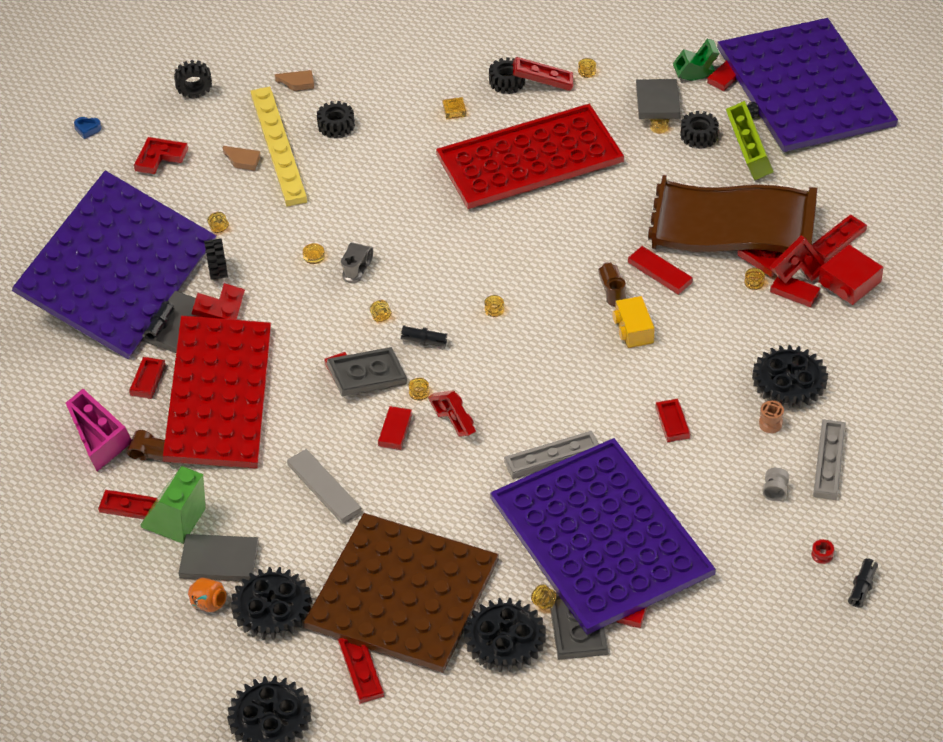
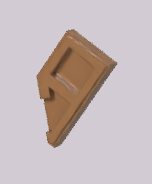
[275,70,314,91]
[222,146,261,171]

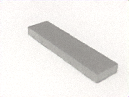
[813,419,846,500]
[504,430,599,479]
[287,449,362,524]

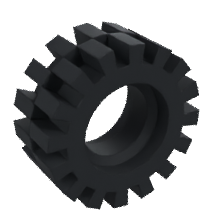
[489,57,525,94]
[174,60,212,99]
[317,101,355,138]
[680,111,719,149]
[204,238,228,280]

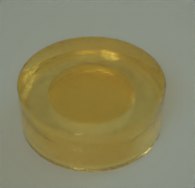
[303,243,325,264]

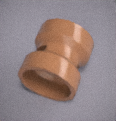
[759,401,784,433]

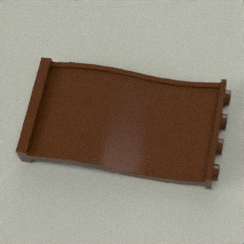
[648,175,818,252]

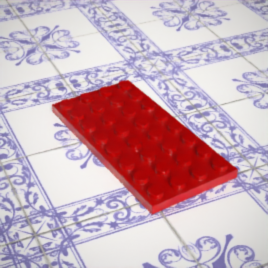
[436,103,624,209]
[163,316,271,469]

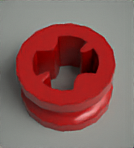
[811,539,834,564]

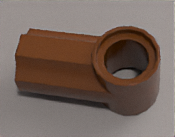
[598,262,626,306]
[127,430,172,463]

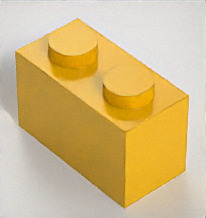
[612,296,655,348]

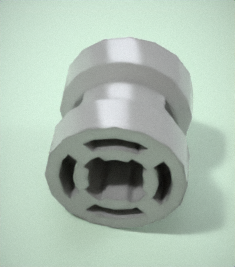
[763,467,789,501]

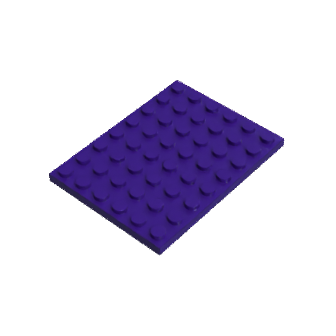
[717,18,898,152]
[12,170,217,360]
[490,438,716,635]

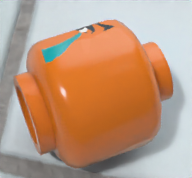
[188,577,227,613]

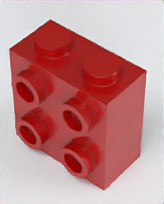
[818,244,884,305]

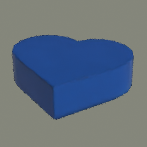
[74,117,101,139]

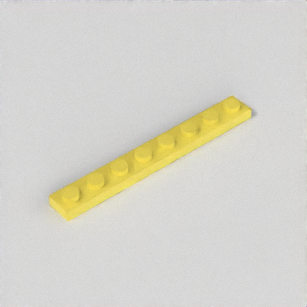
[250,87,307,207]

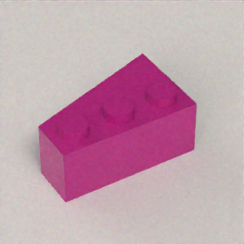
[65,389,132,472]

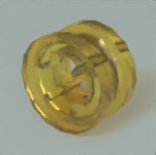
[578,58,596,78]
[650,119,669,134]
[207,212,229,233]
[744,268,765,290]
[484,295,504,317]
[369,300,392,322]
[408,378,429,401]
[531,584,556,610]

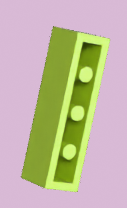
[726,101,774,181]

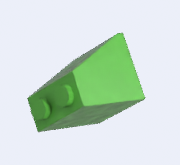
[140,466,206,544]

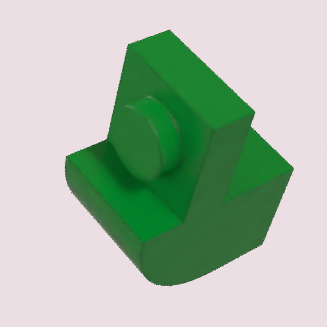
[673,38,720,81]

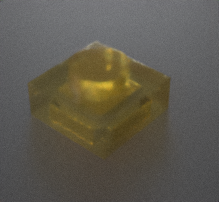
[442,97,466,120]

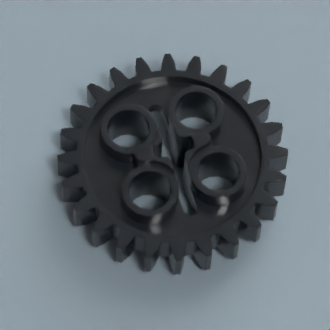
[752,345,828,408]
[231,567,312,640]
[464,598,546,672]
[227,676,312,742]

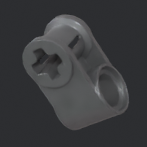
[341,242,373,283]

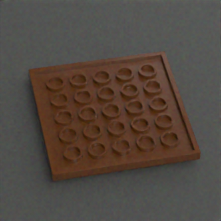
[304,513,499,673]

